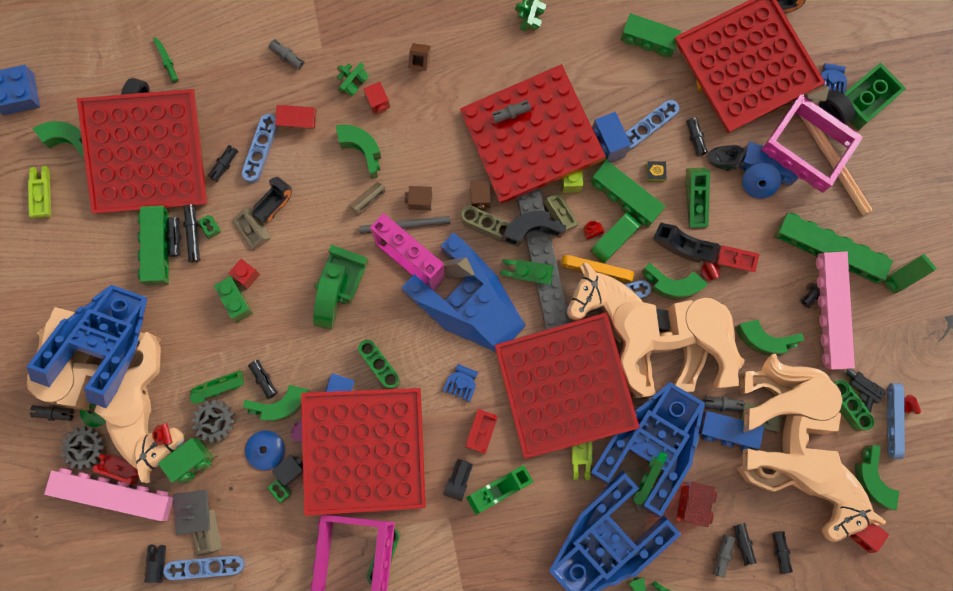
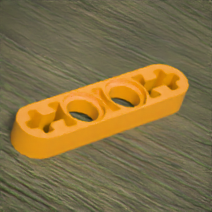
[560,255,634,283]

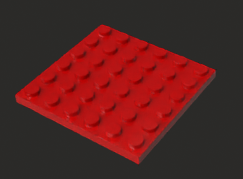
[674,0,825,134]
[460,64,606,204]
[76,89,208,214]
[495,312,640,459]
[301,388,426,516]

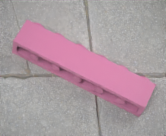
[816,252,855,369]
[44,468,174,521]

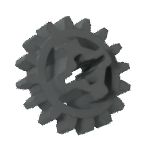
[191,399,236,443]
[60,426,106,470]

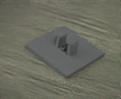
[173,489,210,535]

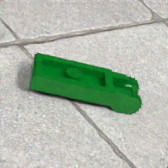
[500,259,554,285]
[190,370,244,404]
[633,451,668,505]

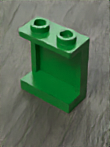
[314,244,368,304]

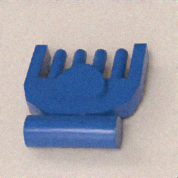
[821,63,847,94]
[443,364,478,402]

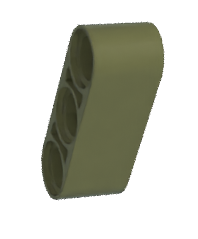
[461,206,510,243]

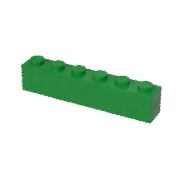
[774,213,893,284]

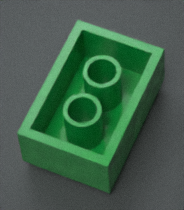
[844,62,906,130]

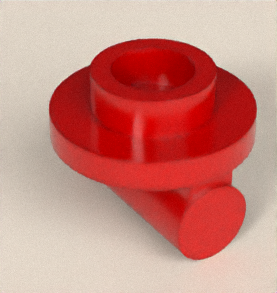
[583,221,604,240]
[701,262,720,281]
[904,394,921,414]
[152,423,173,445]

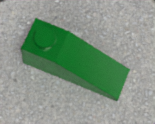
[685,167,710,228]
[884,253,937,294]

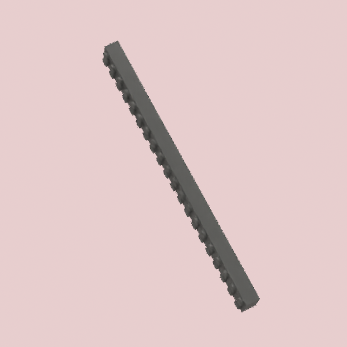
[517,188,570,330]

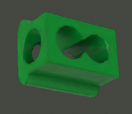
[198,215,221,239]
[267,479,292,504]
[626,576,646,591]

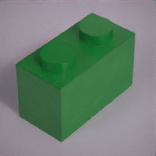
[213,276,253,323]

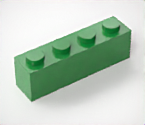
[590,160,666,228]
[137,206,169,285]

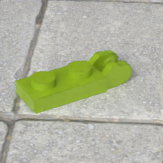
[28,166,51,219]
[571,441,592,481]

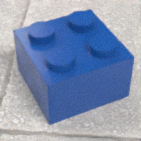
[0,65,40,115]
[592,111,631,163]

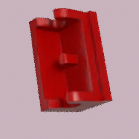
[275,105,317,129]
[715,245,760,272]
[465,409,498,454]
[92,452,139,484]
[849,523,889,553]

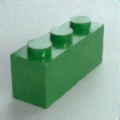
[620,13,681,57]

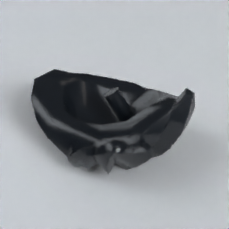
[708,145,746,171]

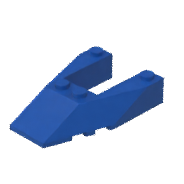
[401,232,526,352]
[26,285,147,408]
[591,382,705,518]
[549,470,681,591]

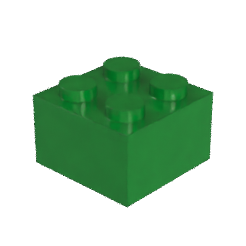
[158,438,215,484]

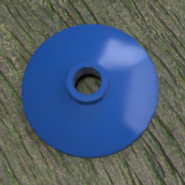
[742,162,781,199]
[245,430,285,470]

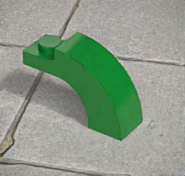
[32,121,84,159]
[335,125,381,179]
[313,262,346,330]
[642,262,708,300]
[735,319,804,356]
[243,385,311,422]
[855,445,899,511]
[466,465,533,515]

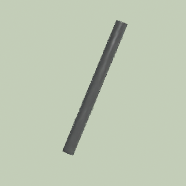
[359,216,450,233]

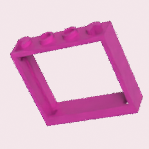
[761,95,863,193]
[370,213,445,291]
[310,515,395,591]

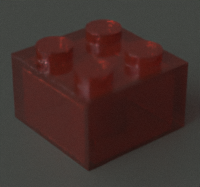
[676,482,717,527]

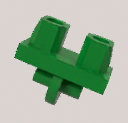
[515,0,546,31]
[337,62,369,97]

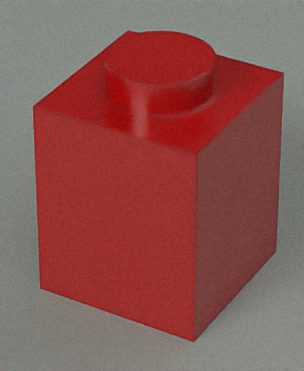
[363,82,390,114]
[229,259,260,289]

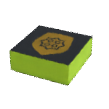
[646,161,667,181]

